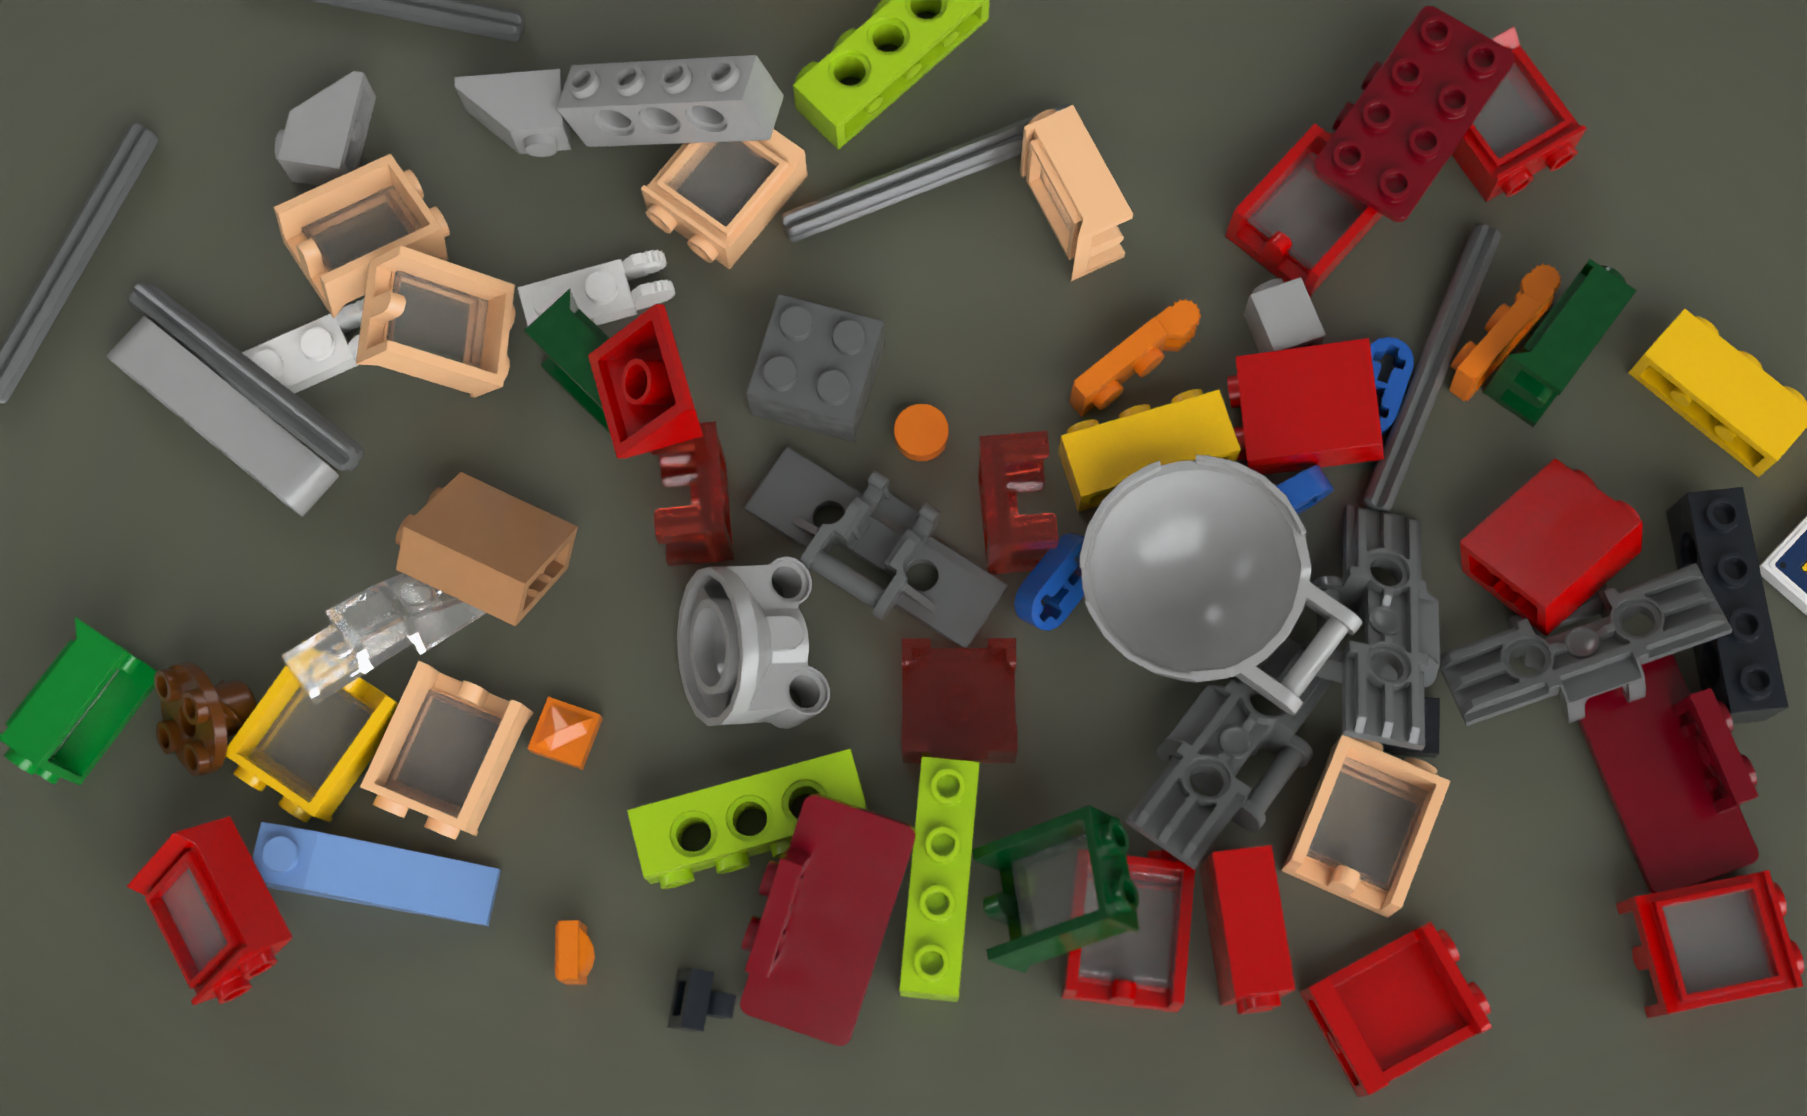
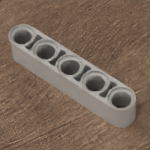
[106,316,340,518]

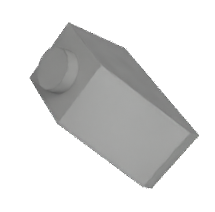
[455,69,571,157]
[275,71,376,186]

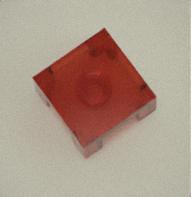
[650,421,734,566]
[977,431,1059,575]
[902,638,1018,763]

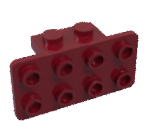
[1314,6,1515,223]
[1578,654,1759,893]
[740,793,916,1046]

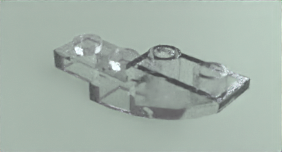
[281,573,486,705]

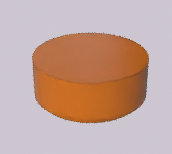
[894,404,949,461]

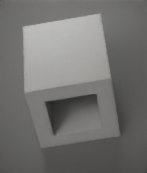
[1243,277,1326,353]

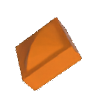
[527,696,603,770]
[555,920,595,985]

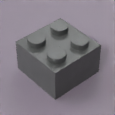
[746,294,885,443]

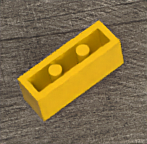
[1628,309,1807,478]
[1058,389,1241,512]

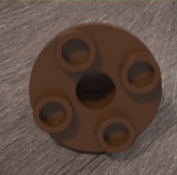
[154,662,257,776]

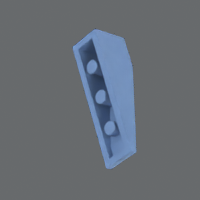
[252,822,501,927]

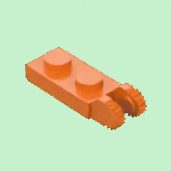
[1449,263,1562,402]
[1069,299,1201,417]

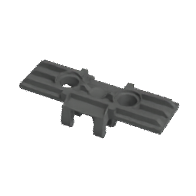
[744,447,1008,651]
[1312,505,1440,750]
[1439,563,1732,726]
[1126,637,1333,870]

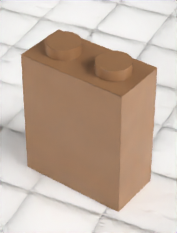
[395,472,578,627]

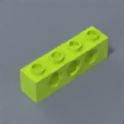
[793,0,989,150]
[627,748,867,889]
[899,757,980,1002]

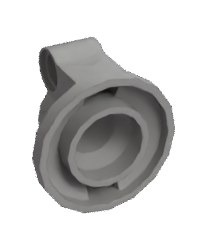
[677,556,830,729]

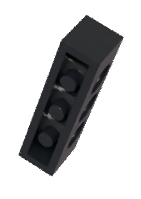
[1666,487,1789,724]

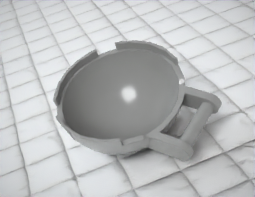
[1079,455,1363,715]

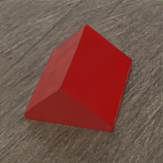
[588,304,703,458]

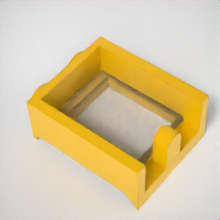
[226,640,399,823]

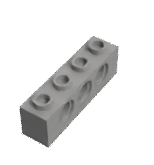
[556,55,784,147]

